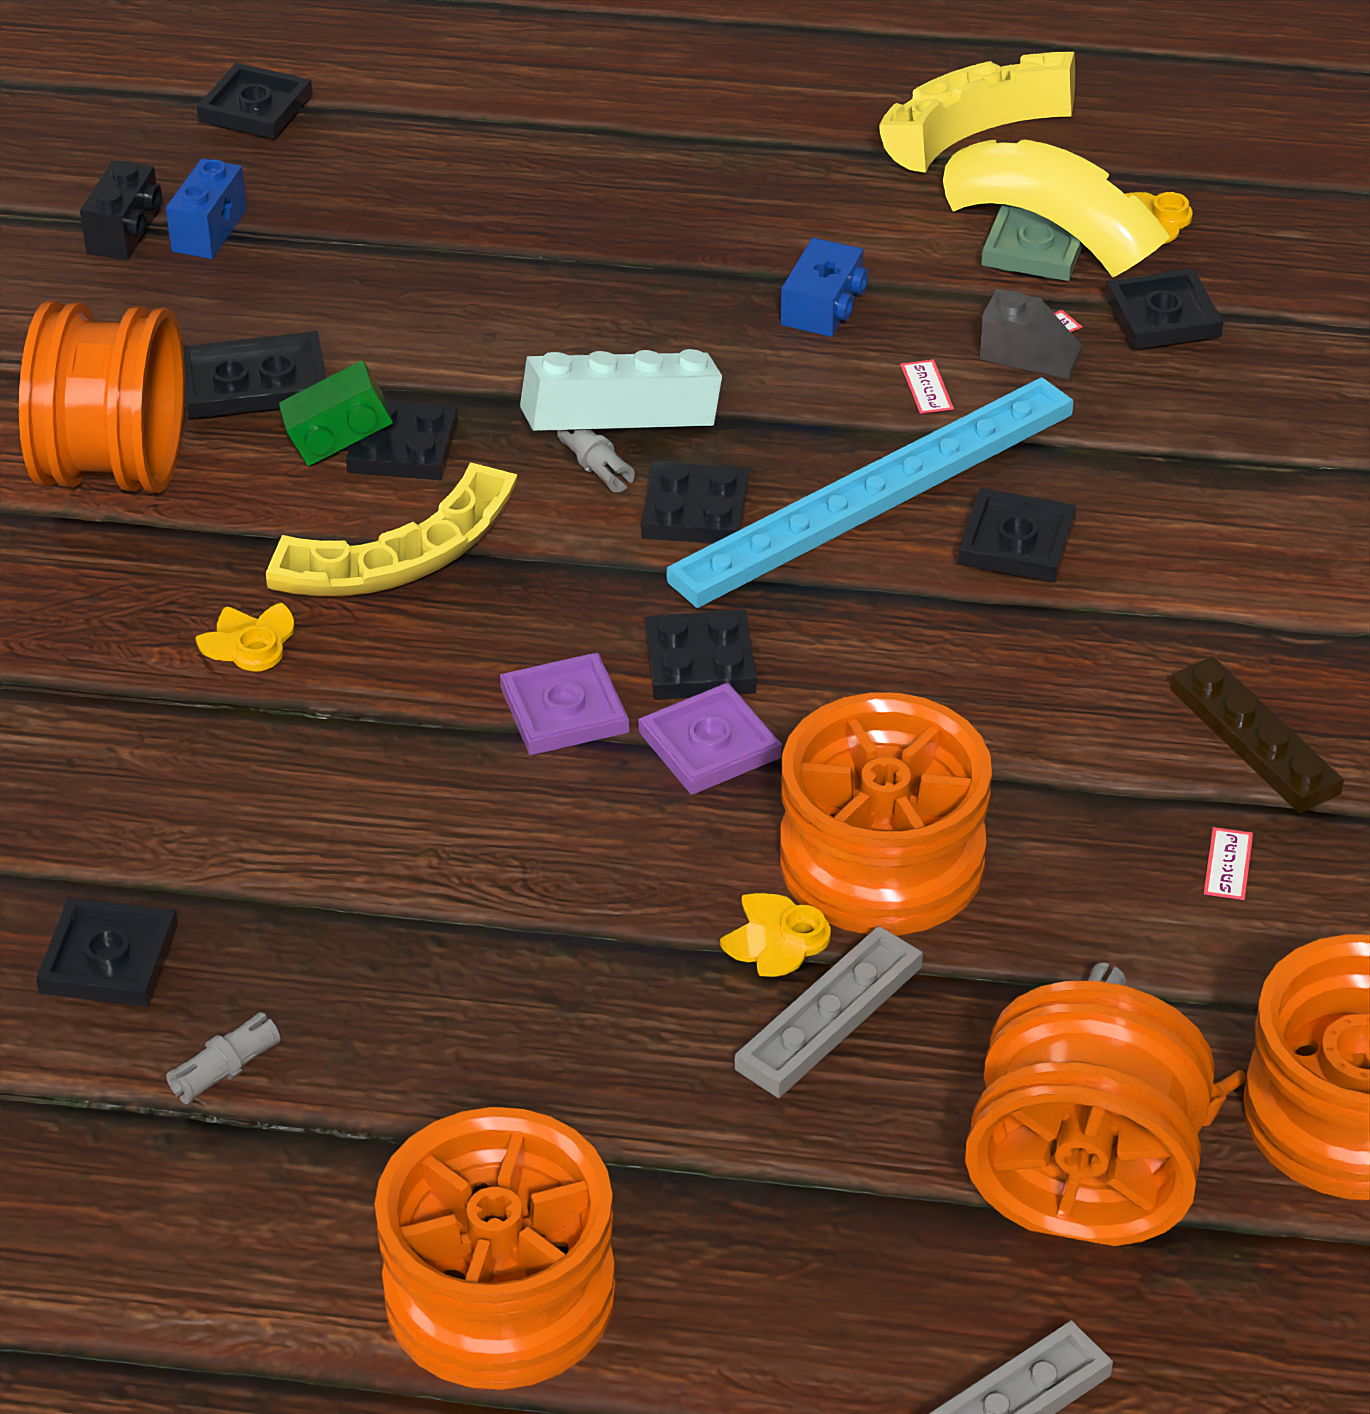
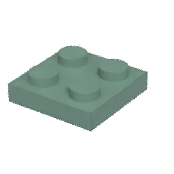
[981,204,1083,281]

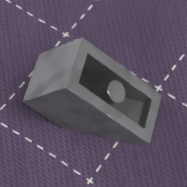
[980,289,1082,380]

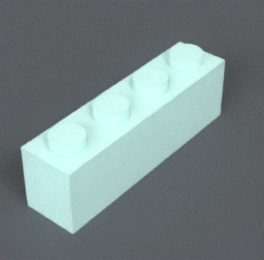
[520,349,722,431]

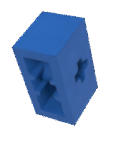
[166,158,247,259]
[781,237,869,337]

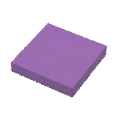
[500,652,629,756]
[638,683,782,795]

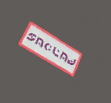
[900,359,954,414]
[1204,827,1253,900]

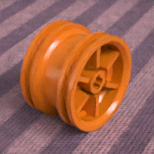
[19,301,185,493]
[780,692,992,936]
[1243,934,1370,1200]
[965,981,1215,1246]
[374,1107,616,1390]

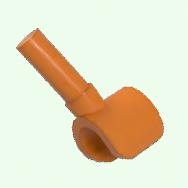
[1203,1070,1247,1126]

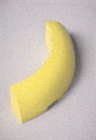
[879,52,1075,173]
[943,140,1170,278]
[266,462,517,597]

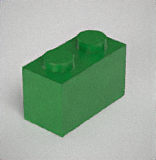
[279,360,393,467]

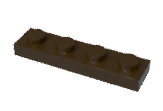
[1170,656,1344,814]

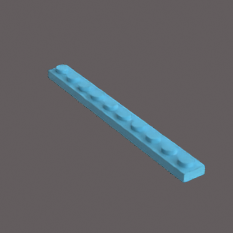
[667,377,1073,608]

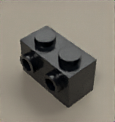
[80,160,162,260]

